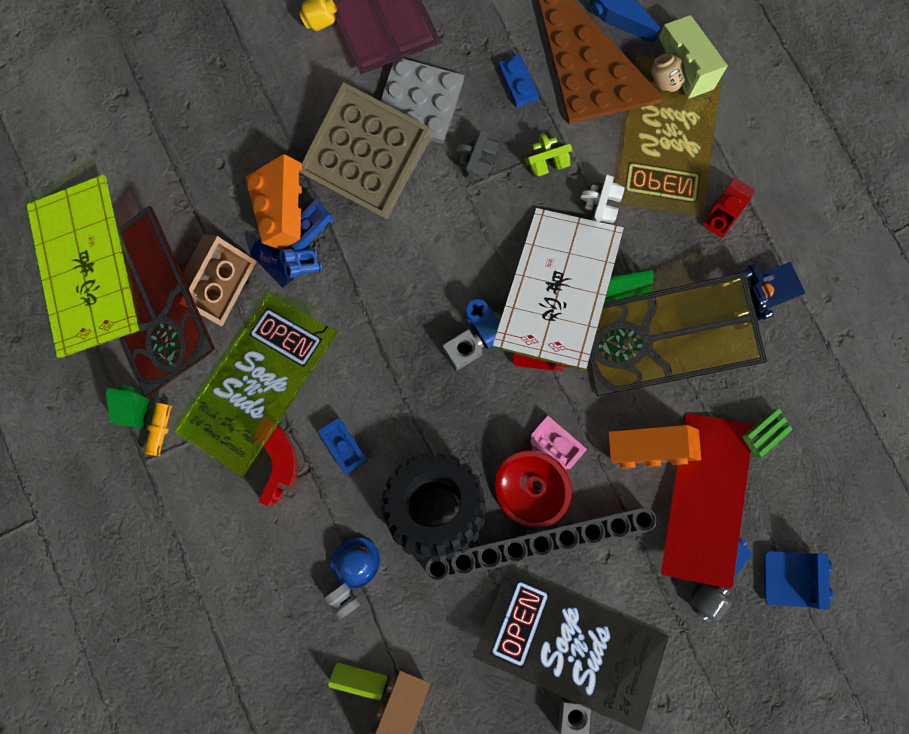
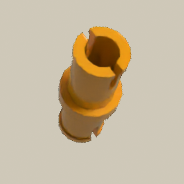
[143,402,172,456]

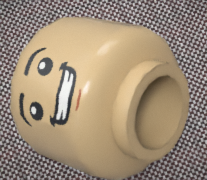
[651,53,687,92]

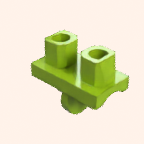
[524,133,572,177]

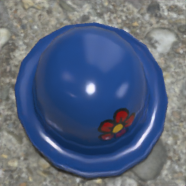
[330,537,381,589]

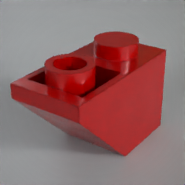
[702,177,755,239]

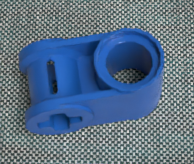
[465,299,501,350]

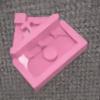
[531,415,587,470]

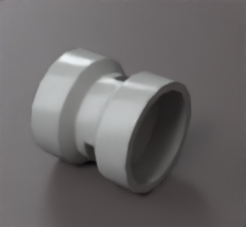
[324,583,361,621]

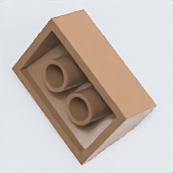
[173,234,257,327]

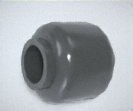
[691,583,732,623]

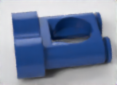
[279,249,322,278]

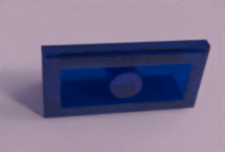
[250,239,295,288]

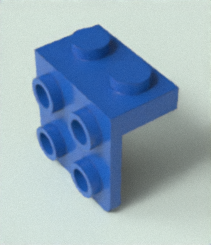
[764,551,833,610]

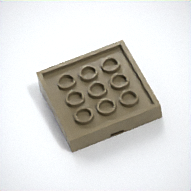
[300,82,435,219]

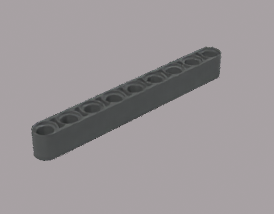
[426,508,656,581]

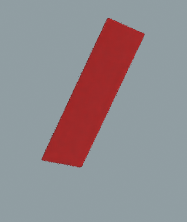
[661,413,754,589]

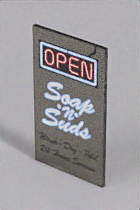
[473,566,669,731]

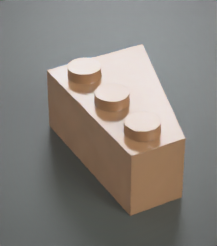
[370,671,431,734]

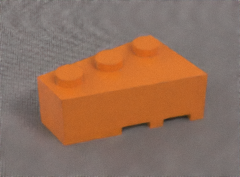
[245,154,302,250]
[609,425,701,469]

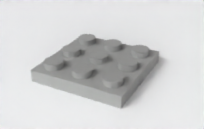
[381,58,464,144]

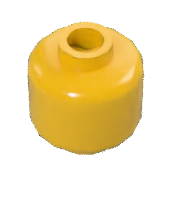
[299,0,337,32]

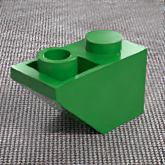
[106,385,150,429]

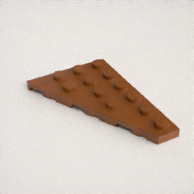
[538,0,662,124]

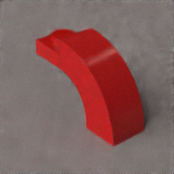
[253,418,298,507]

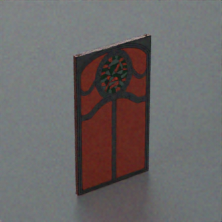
[118,206,216,397]

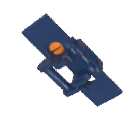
[679,262,805,339]

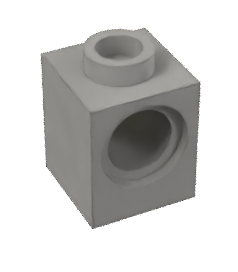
[443,329,484,371]
[558,695,591,734]

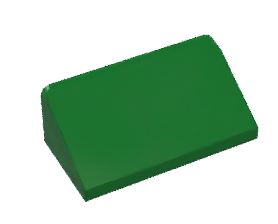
[604,269,653,302]

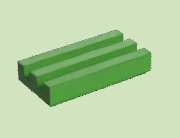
[742,408,792,458]

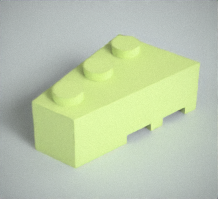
[659,15,728,99]

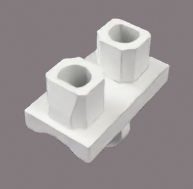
[581,175,625,224]

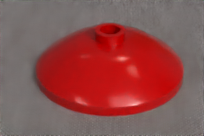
[495,450,572,528]

